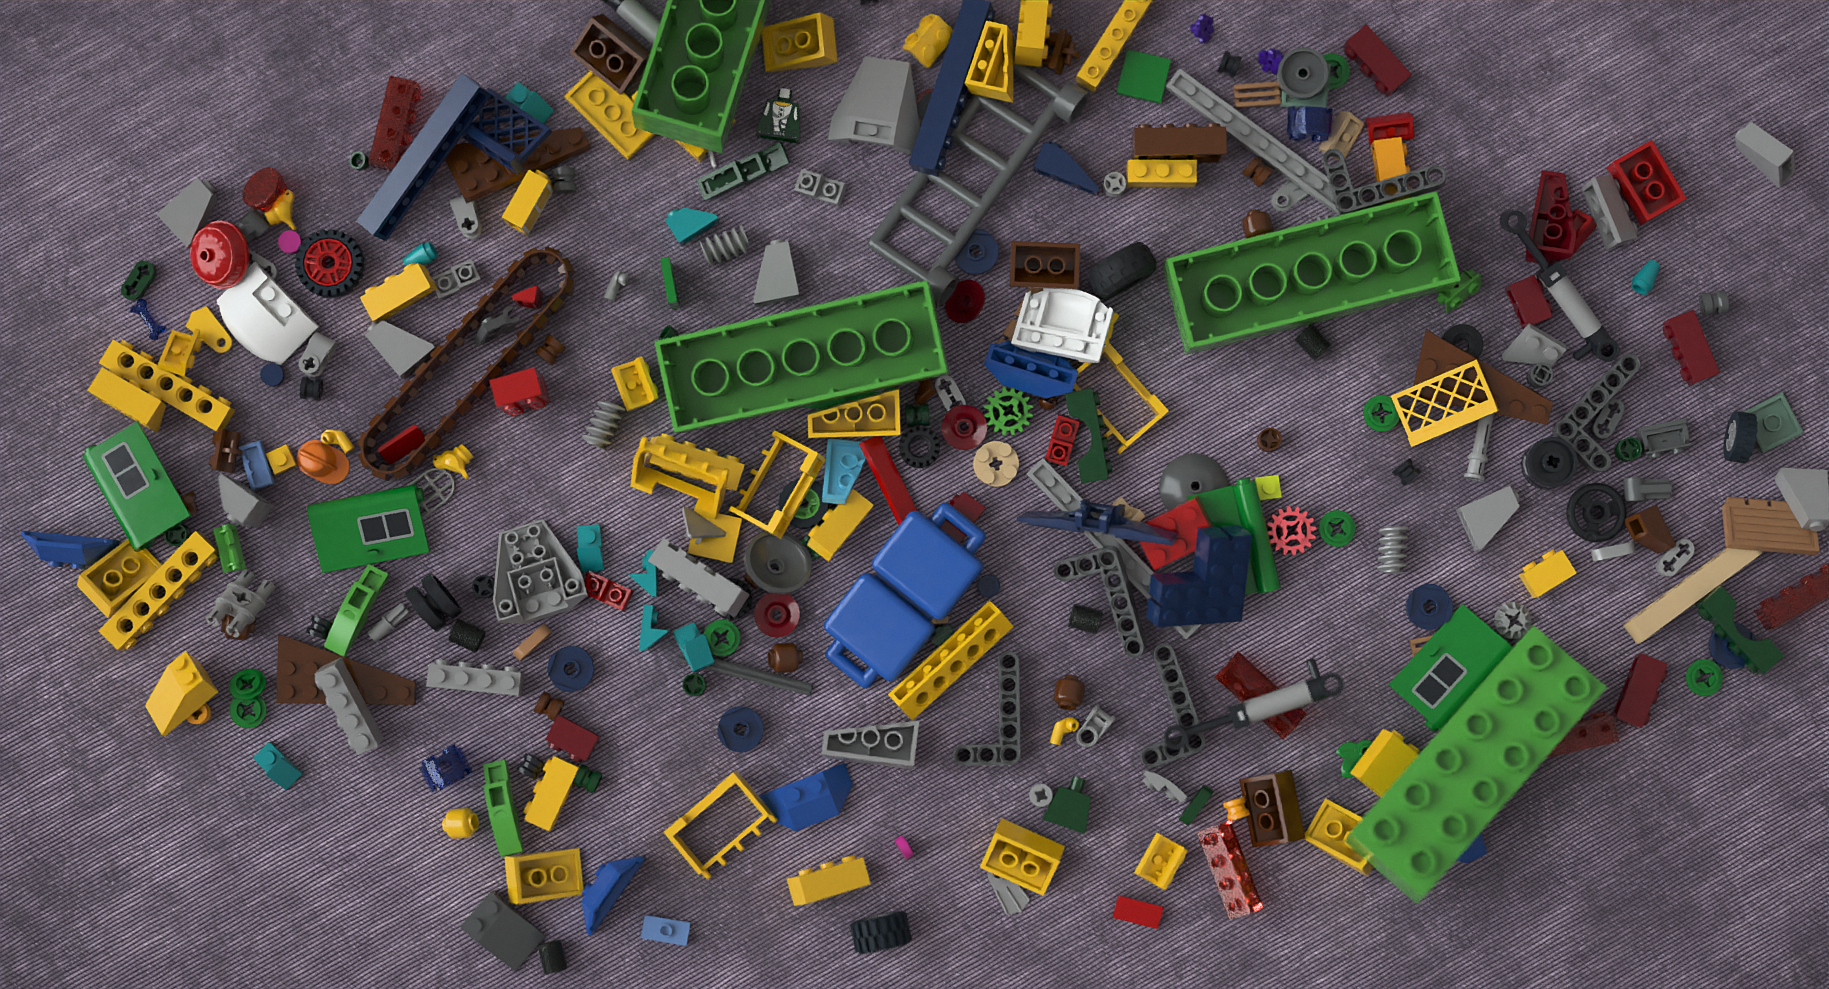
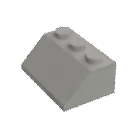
[1581,174,1638,251]
[218,474,274,529]

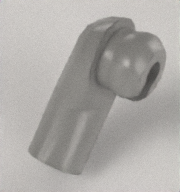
[603,271,629,302]

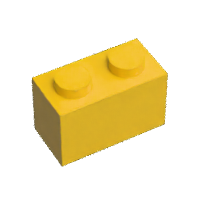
[1519,549,1577,598]

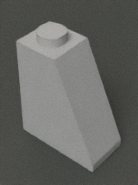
[1735,122,1795,188]
[157,178,218,249]
[753,239,800,307]
[365,320,437,379]
[1775,468,1829,531]
[1456,486,1520,551]

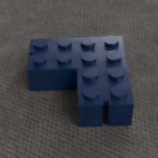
[1146,525,1252,628]

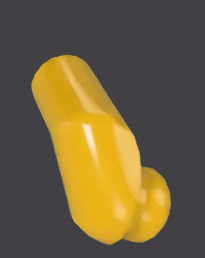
[321,429,355,454]

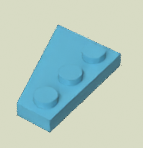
[822,438,866,504]

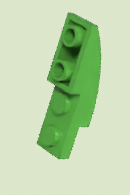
[324,564,390,658]
[483,759,524,857]

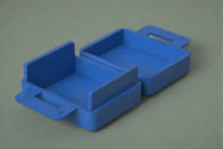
[824,502,986,689]

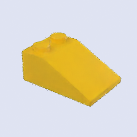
[762,12,838,72]
[77,539,162,618]
[145,651,218,737]
[1304,798,1373,877]
[505,848,584,904]

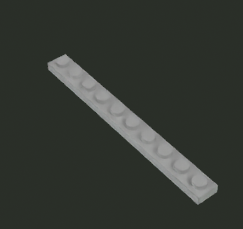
[1165,68,1353,216]
[1026,458,1202,639]

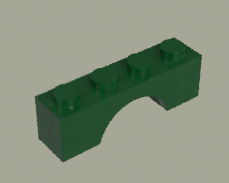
[1065,388,1113,484]
[1695,586,1784,675]

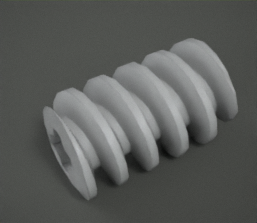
[699,225,749,266]
[582,400,626,451]
[1377,526,1408,574]

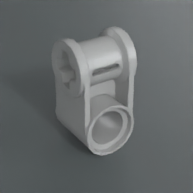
[450,196,482,240]
[299,332,338,378]
[1076,703,1116,748]

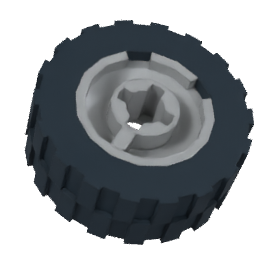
[1723,411,1758,464]

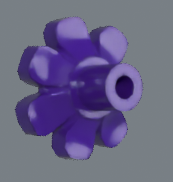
[1190,14,1214,44]
[1257,48,1283,74]

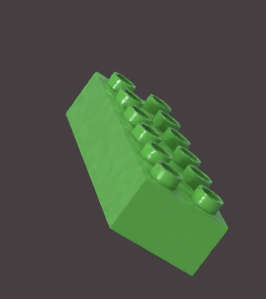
[631,0,772,154]
[1163,191,1461,355]
[654,281,950,433]
[1345,625,1607,904]

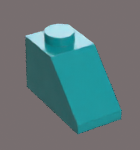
[665,208,719,246]

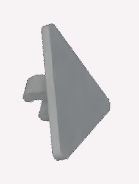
[682,506,726,544]

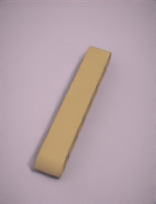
[1623,548,1763,644]

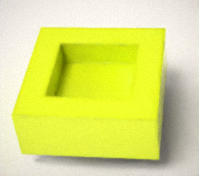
[1255,475,1282,501]

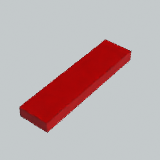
[859,436,917,525]

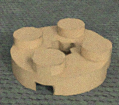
[973,441,1019,487]

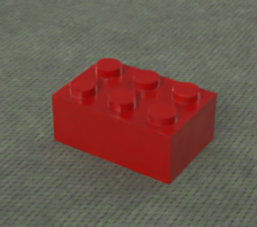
[1606,140,1687,226]
[489,367,551,417]
[1139,495,1214,570]

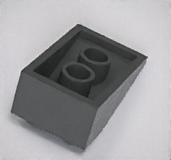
[460,890,546,971]

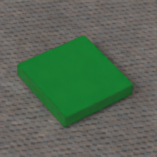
[1116,49,1171,104]
[660,257,681,310]

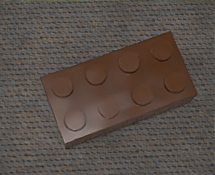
[1131,123,1227,163]

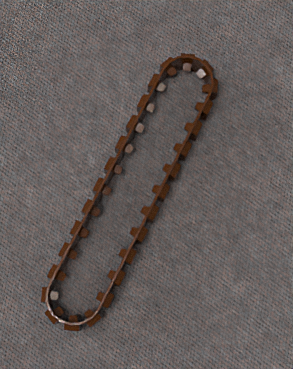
[358,246,576,481]

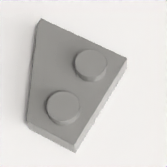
[1502,323,1567,366]

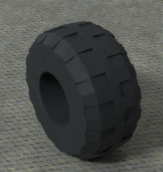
[1088,242,1157,300]

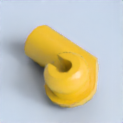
[1049,717,1079,746]

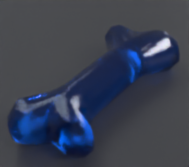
[130,299,166,340]

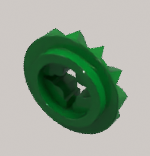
[1323,53,1350,90]
[1363,395,1400,432]
[1318,510,1356,547]
[704,620,740,656]
[1685,659,1723,696]
[229,669,266,702]
[229,696,267,728]

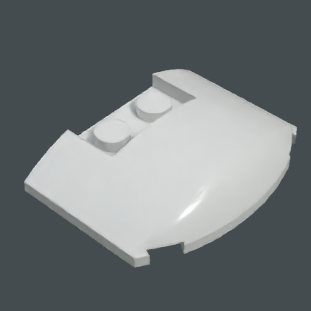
[217,262,320,365]
[1011,288,1114,363]

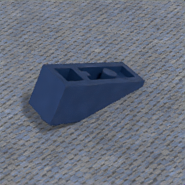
[1033,141,1099,196]

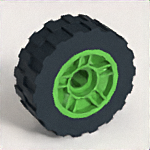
[778,478,830,530]

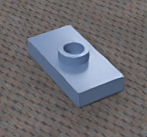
[238,440,275,491]
[641,915,691,946]

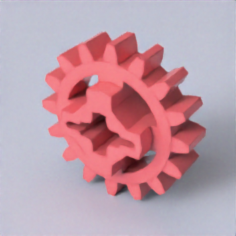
[1266,506,1316,556]

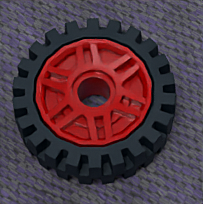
[295,229,365,298]

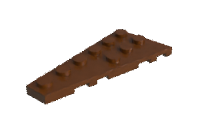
[445,127,591,204]
[1411,328,1553,425]
[276,634,416,705]

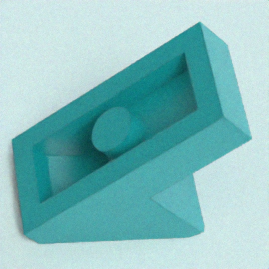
[505,82,554,124]
[577,524,605,572]
[629,550,659,598]
[639,604,671,652]
[673,622,714,673]
[253,742,303,790]

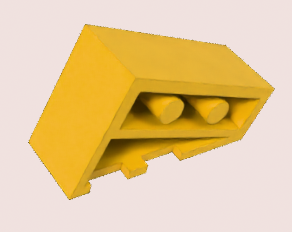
[965,21,1014,103]
[787,855,871,906]

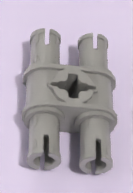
[205,569,275,637]

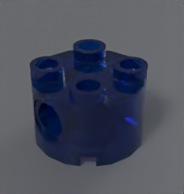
[1286,106,1333,142]
[419,744,473,793]

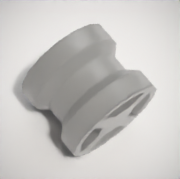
[1103,172,1126,198]
[1029,784,1053,807]

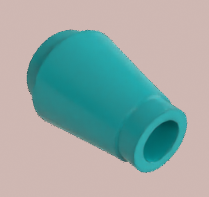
[402,241,438,266]
[1631,260,1661,295]

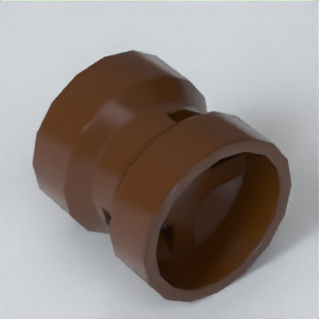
[1242,156,1274,188]
[535,334,566,366]
[1256,427,1282,452]
[534,691,565,721]

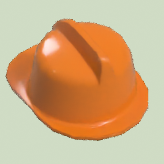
[296,440,350,484]

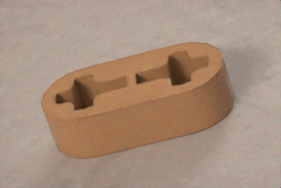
[513,624,553,662]

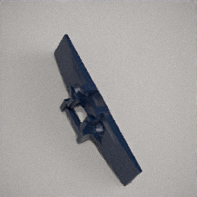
[1017,499,1177,546]

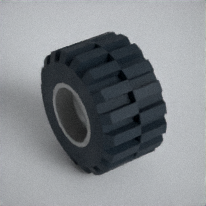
[850,911,912,954]

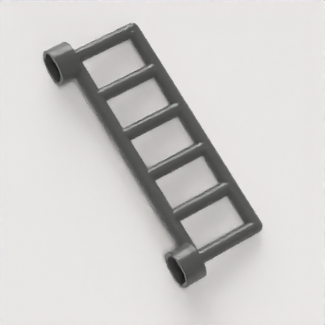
[868,64,1090,308]

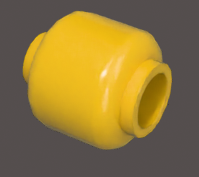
[442,808,479,839]

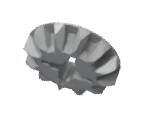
[1494,602,1532,639]

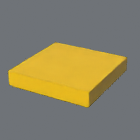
[688,513,742,564]

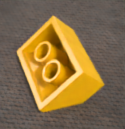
[87,367,166,433]
[980,818,1065,896]

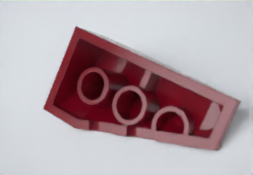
[1525,170,1576,263]

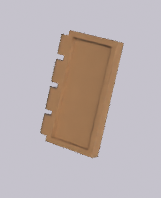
[1722,497,1819,555]

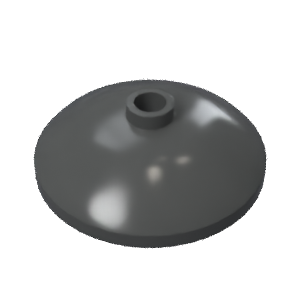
[1159,453,1228,510]
[744,531,812,594]

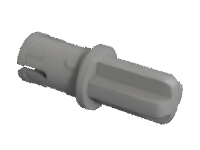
[367,603,410,643]

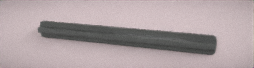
[679,651,813,695]

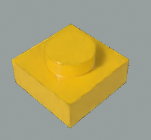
[266,444,297,475]

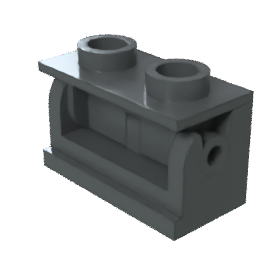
[1635,418,1692,459]

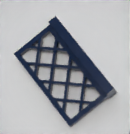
[461,88,552,175]

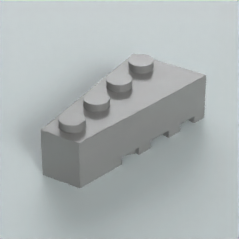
[648,538,750,618]
[821,720,920,769]

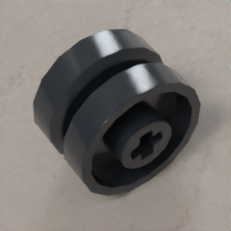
[1521,437,1578,490]
[405,573,463,632]

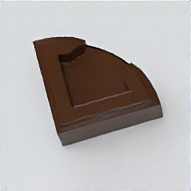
[915,378,937,406]

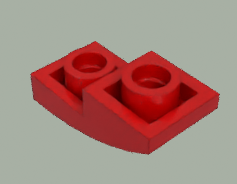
[1045,414,1080,466]
[584,571,634,612]

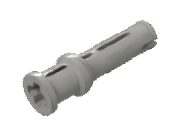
[1464,413,1494,482]

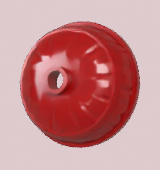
[190,220,249,289]

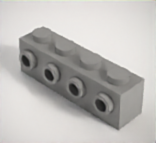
[314,658,384,755]
[426,659,525,696]

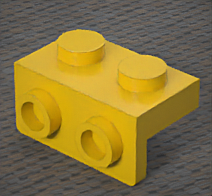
[902,14,953,68]
[158,328,202,377]
[611,356,658,412]
[1134,833,1188,890]

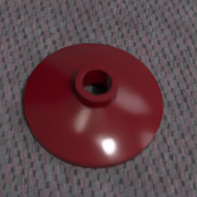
[945,280,985,323]
[941,405,987,450]
[754,593,800,638]

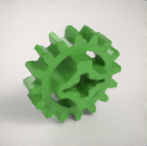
[984,387,1033,437]

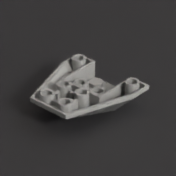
[828,56,920,154]
[493,519,588,624]

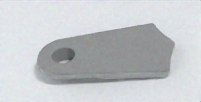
[1271,179,1310,211]
[987,871,1030,915]

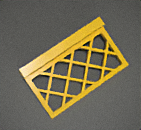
[1391,360,1499,447]

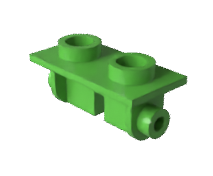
[1436,269,1482,313]
[213,524,246,573]

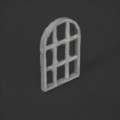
[407,468,455,519]

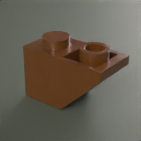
[1625,504,1676,554]

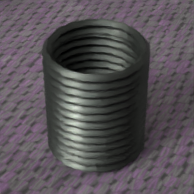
[1294,324,1332,361]
[1068,604,1103,635]
[449,619,486,653]
[537,939,568,975]

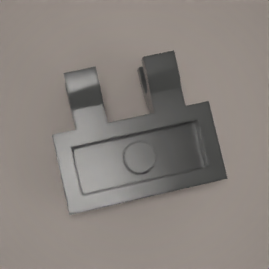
[474,305,520,347]

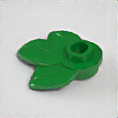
[1336,740,1373,778]

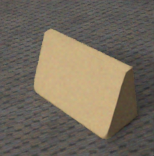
[1319,111,1364,162]

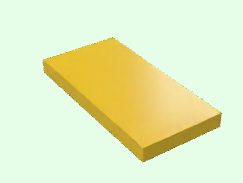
[564,71,655,161]

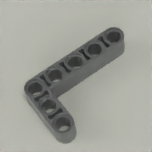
[1323,149,1446,215]
[1552,354,1641,473]
[1053,546,1147,658]
[1139,644,1206,767]
[953,651,1021,766]

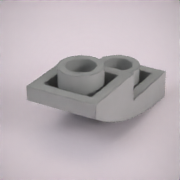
[794,169,847,207]
[431,259,481,300]
[1142,770,1187,803]

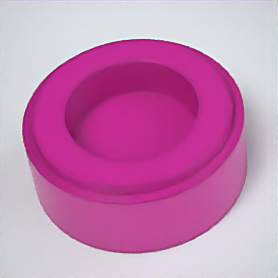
[278,231,302,254]
[894,836,914,860]

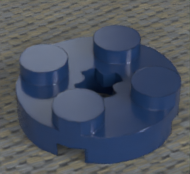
[954,229,999,275]
[1405,584,1453,630]
[1709,623,1757,669]
[547,646,594,692]
[717,706,764,753]

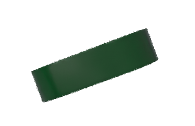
[121,261,157,301]
[1179,784,1214,826]

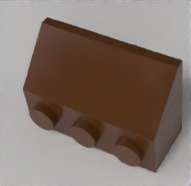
[569,13,651,95]
[1010,241,1080,290]
[1239,770,1305,848]

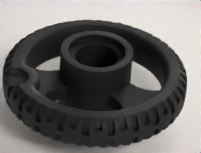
[1566,483,1627,542]

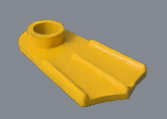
[186,306,232,353]

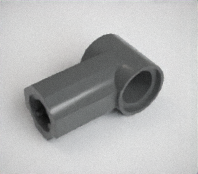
[236,208,270,242]
[1623,478,1672,502]

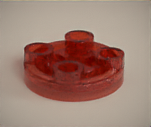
[242,167,287,212]

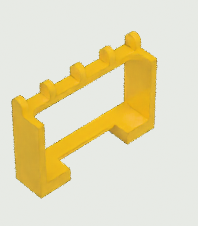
[1073,343,1169,455]
[729,430,826,539]
[630,436,729,519]
[664,770,778,880]

